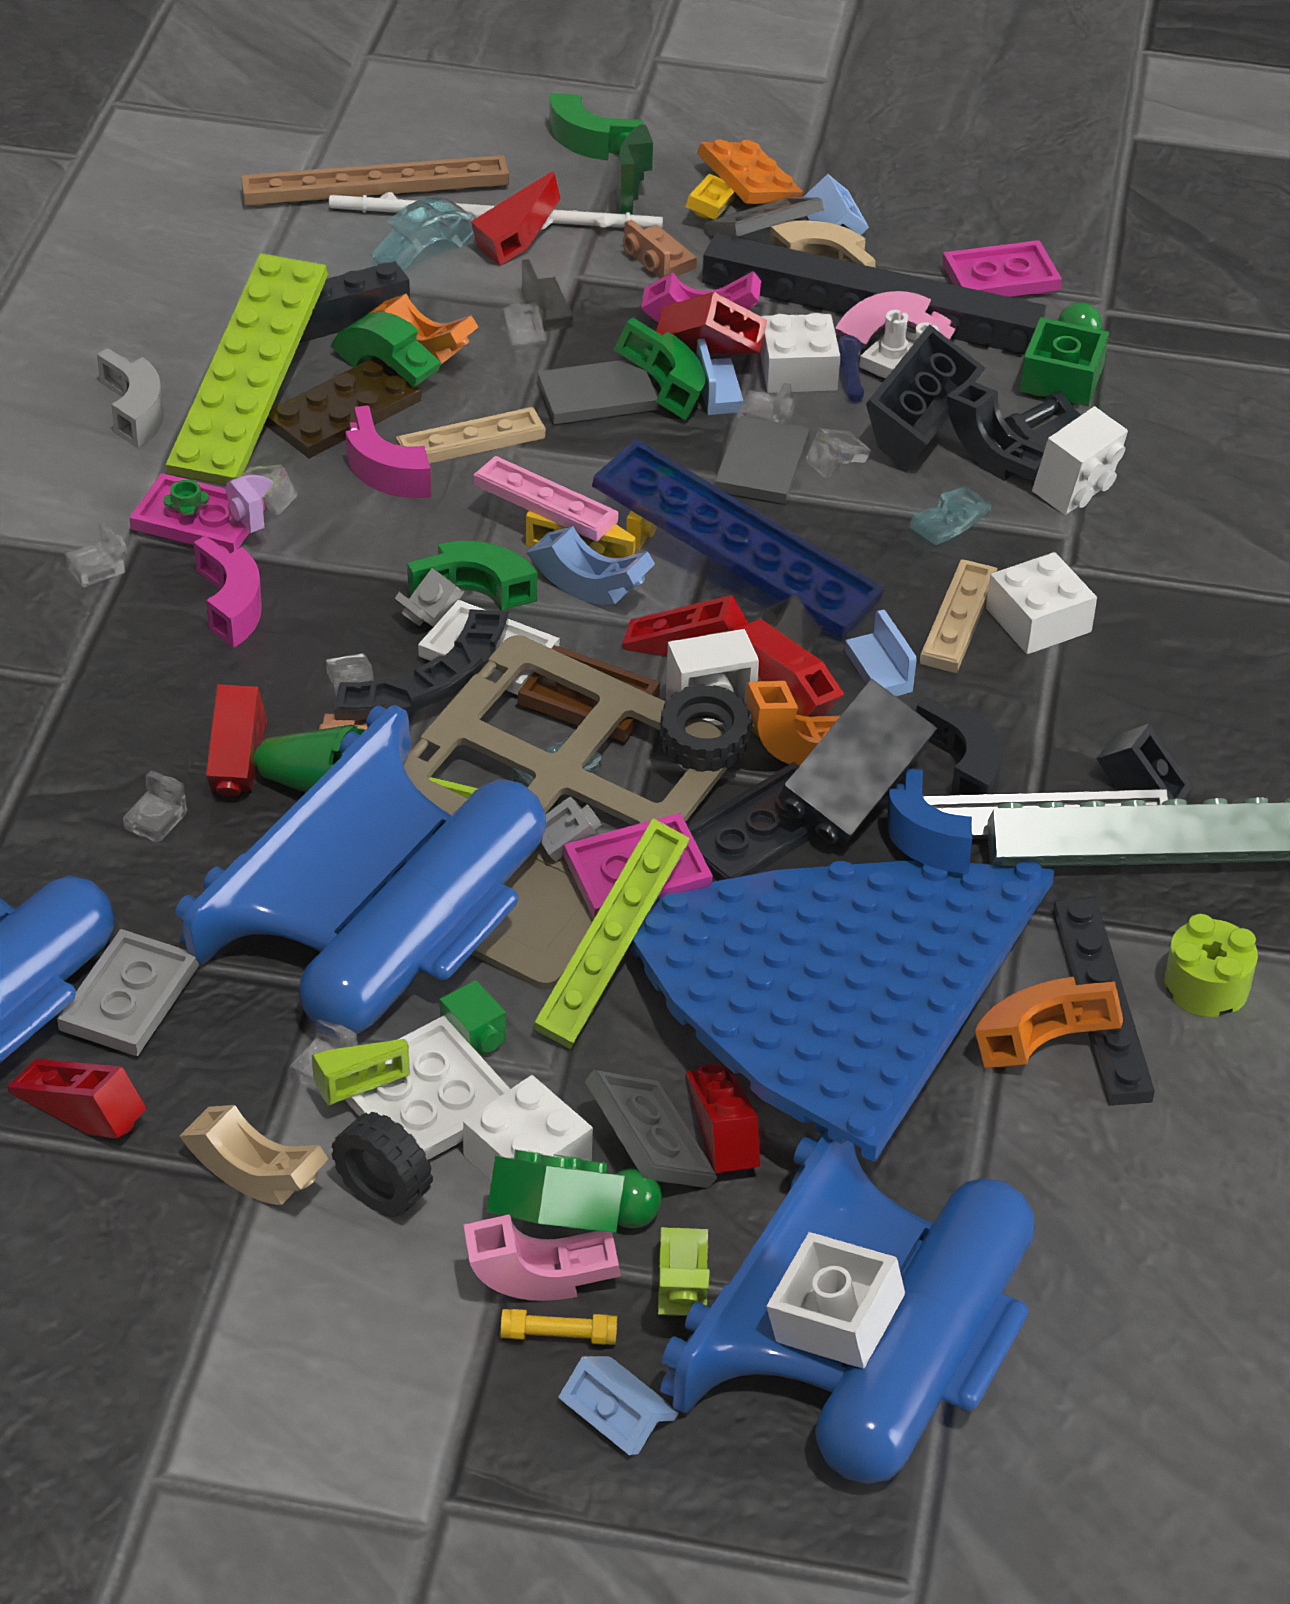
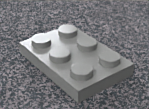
[57,929,199,1056]

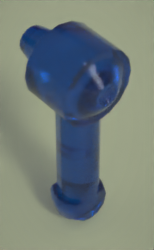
[837,335,864,402]

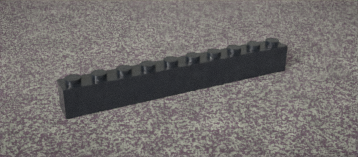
[702,233,1046,355]

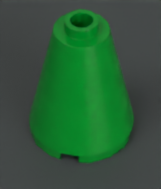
[254,725,365,793]

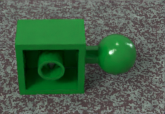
[1019,302,1109,406]
[487,1149,662,1233]

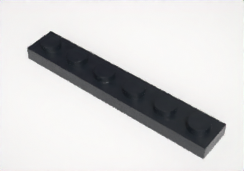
[1053,898,1155,1106]

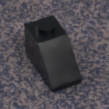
[1096,724,1193,800]

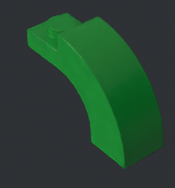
[549,93,643,160]
[331,312,441,387]
[614,317,706,420]
[407,541,537,611]

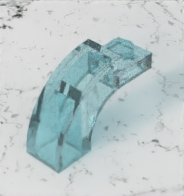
[371,197,475,271]

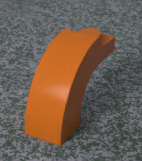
[367,294,478,364]
[745,681,840,766]
[975,977,1123,1068]

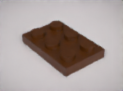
[518,645,660,742]

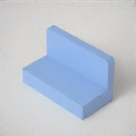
[804,174,869,235]
[696,339,744,415]
[844,609,917,696]
[558,1356,679,1455]

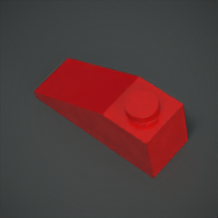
[622,595,749,656]
[7,1059,147,1138]

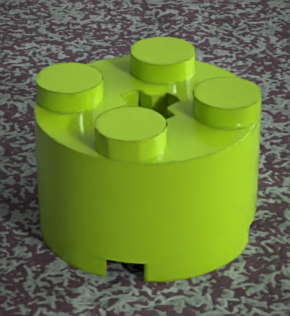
[1164,914,1258,1017]

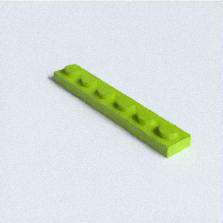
[532,818,690,1049]

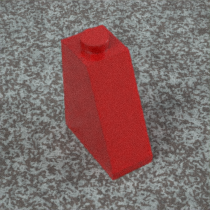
[656,292,767,354]
[206,684,267,796]

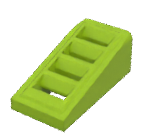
[312,1039,410,1105]

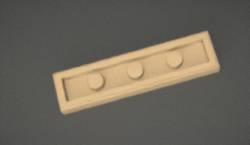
[396,407,545,464]
[920,559,998,673]

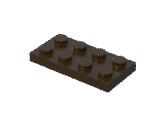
[264,356,421,459]

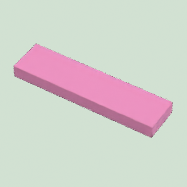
[473,456,619,542]

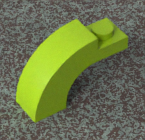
[658,1227,709,1316]

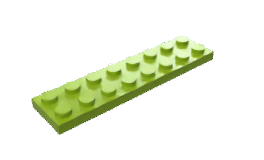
[165,253,328,485]

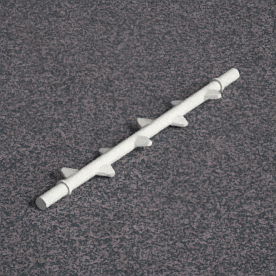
[329,192,663,229]

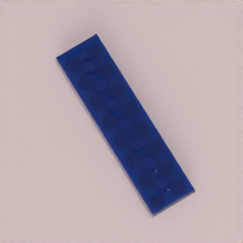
[592,439,884,638]

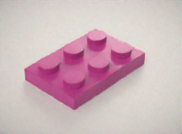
[942,240,1062,297]
[129,473,265,553]
[563,813,713,919]

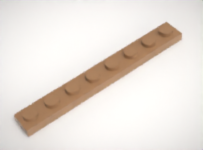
[241,155,509,206]

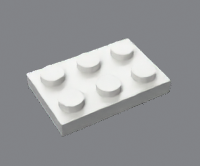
[418,600,559,695]

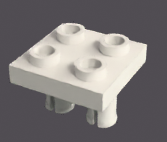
[860,310,939,378]

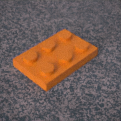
[697,139,804,204]

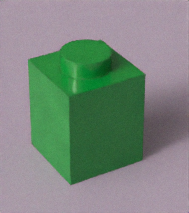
[439,980,506,1055]

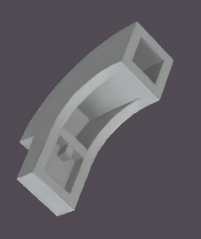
[97,348,163,449]

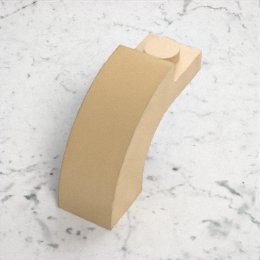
[769,221,875,267]
[180,1105,329,1205]

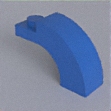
[887,769,972,874]

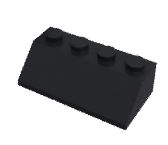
[299,261,410,343]
[866,324,985,470]

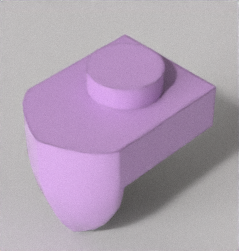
[226,475,273,533]

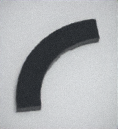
[335,609,509,720]

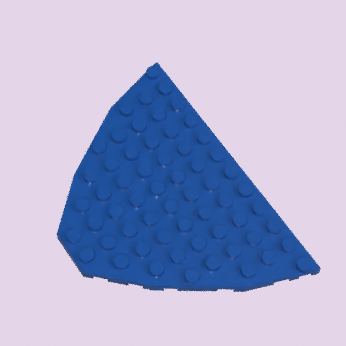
[629,860,1054,1162]

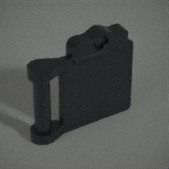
[1004,391,1081,448]

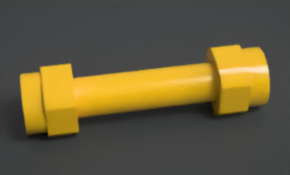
[501,1309,617,1345]

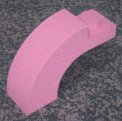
[835,291,955,349]
[463,1214,621,1301]

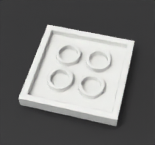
[345,1016,510,1160]

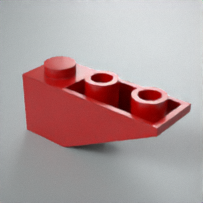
[471,171,561,266]
[732,619,844,717]
[686,1064,760,1173]

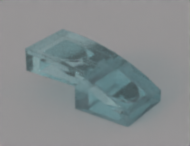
[909,486,992,545]

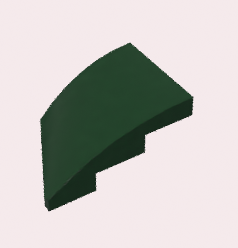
[616,124,653,215]

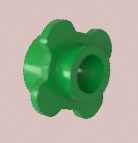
[163,480,209,515]

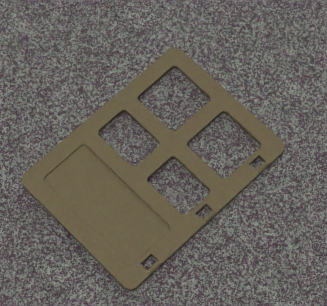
[403,635,727,989]

